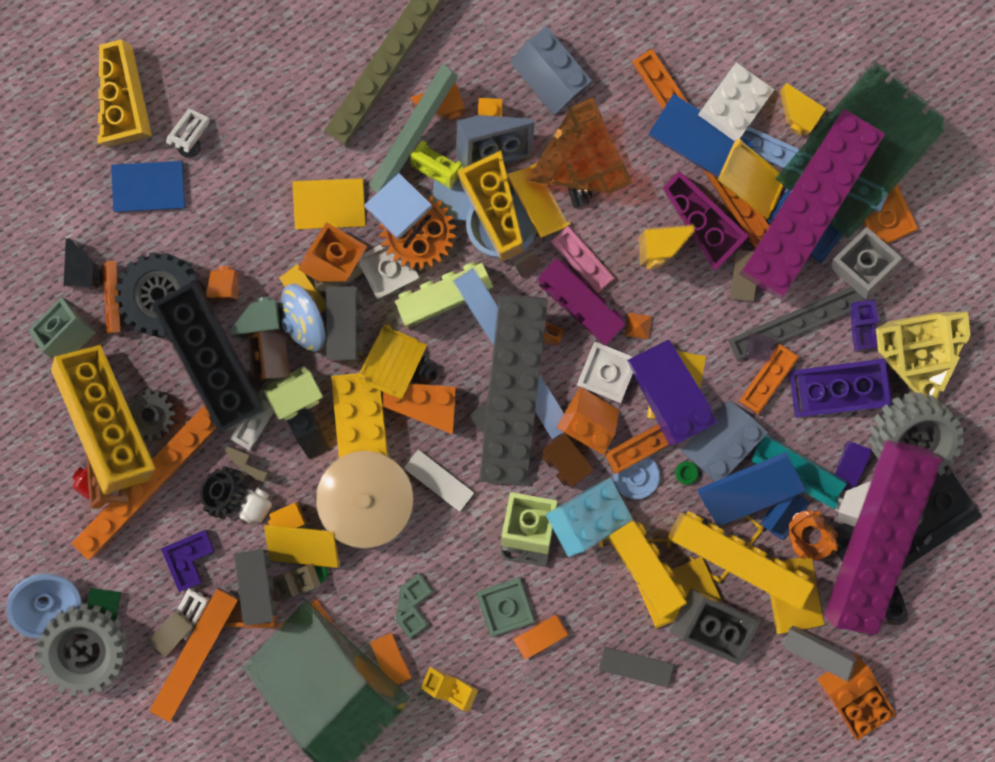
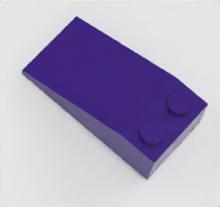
[627,339,718,445]
[789,358,894,417]

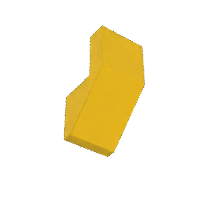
[279,263,326,314]
[420,667,478,712]

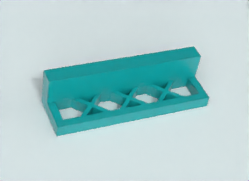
[752,434,847,509]

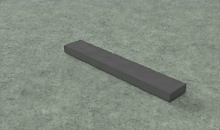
[728,287,865,361]

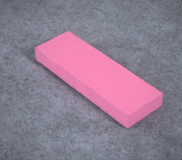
[550,226,615,293]

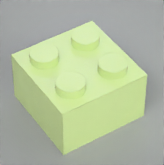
[261,366,322,420]
[501,492,557,554]

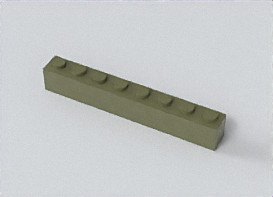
[324,0,445,148]

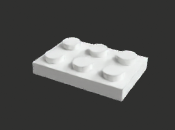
[698,63,774,141]

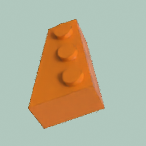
[383,384,456,434]

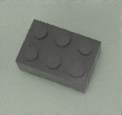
[326,287,364,361]
[234,549,277,626]
[670,588,760,665]

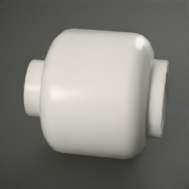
[237,487,272,524]

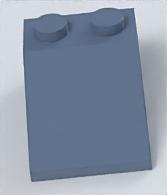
[456,115,535,168]

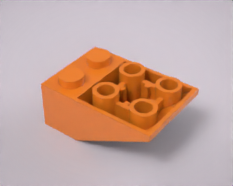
[817,653,896,741]

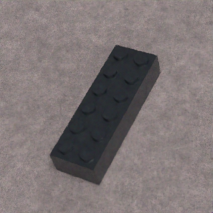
[151,281,267,434]

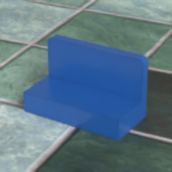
[759,494,809,540]

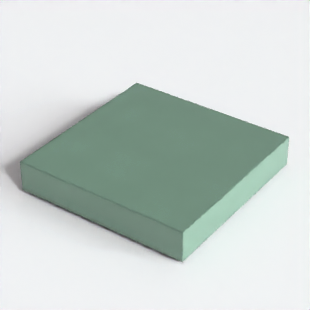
[476,577,535,637]

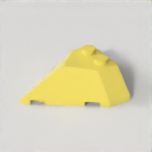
[876,312,971,399]

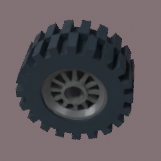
[115,252,204,338]

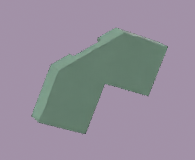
[396,573,434,639]

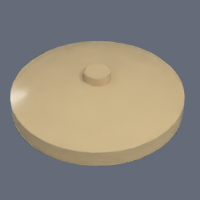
[316,451,414,548]

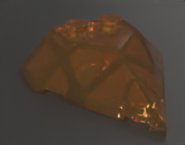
[526,97,633,194]

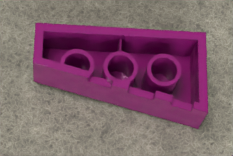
[662,170,748,271]
[536,258,625,346]

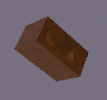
[247,330,290,382]
[541,432,594,488]

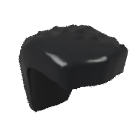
[885,585,909,626]

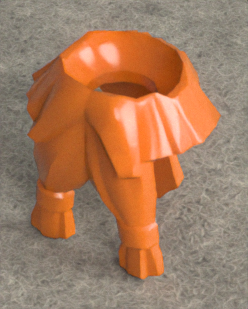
[789,510,838,561]

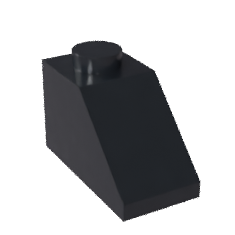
[63,238,102,289]
[287,407,330,460]

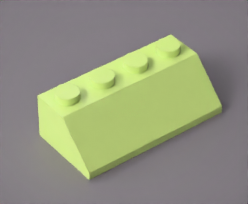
[395,261,493,328]

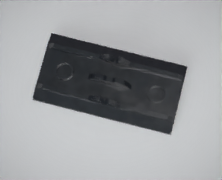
[834,465,981,570]

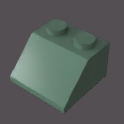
[29,297,96,360]
[230,297,286,340]

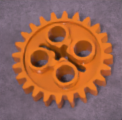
[379,193,456,270]

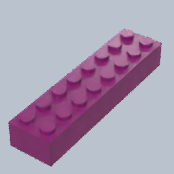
[739,109,885,299]
[824,440,942,635]

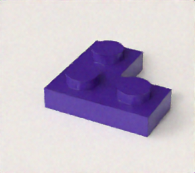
[161,529,215,592]

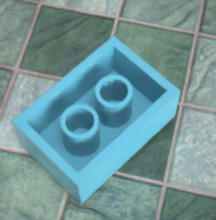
[546,477,633,557]

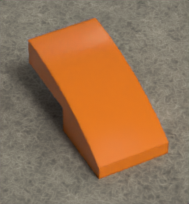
[513,613,569,659]
[370,633,412,689]

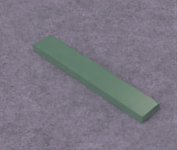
[369,64,458,193]

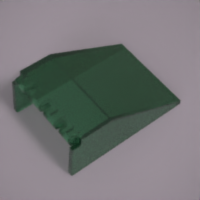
[775,61,948,238]
[242,599,410,762]

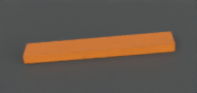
[149,587,239,722]

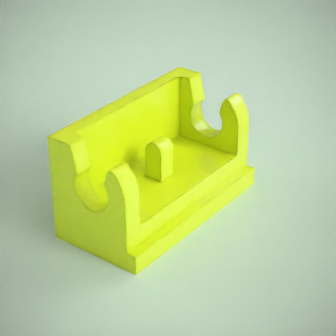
[410,140,463,189]

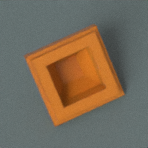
[625,313,652,339]
[543,321,565,346]

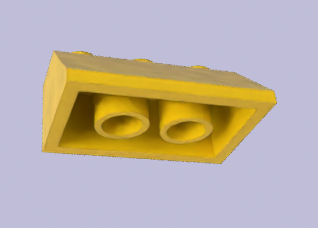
[638,226,694,269]

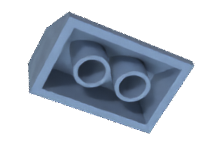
[510,26,592,116]
[681,400,768,482]

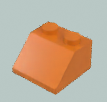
[298,222,367,282]
[556,387,619,455]

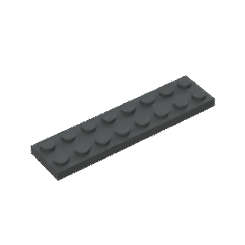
[479,294,548,485]

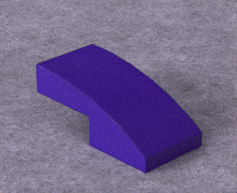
[851,299,879,351]

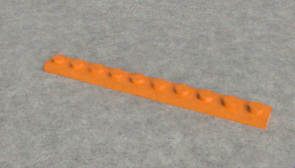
[632,49,769,249]

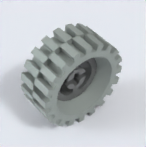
[869,392,964,476]
[36,604,127,696]

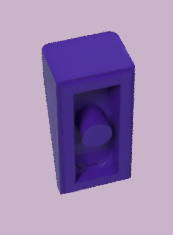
[834,441,872,491]

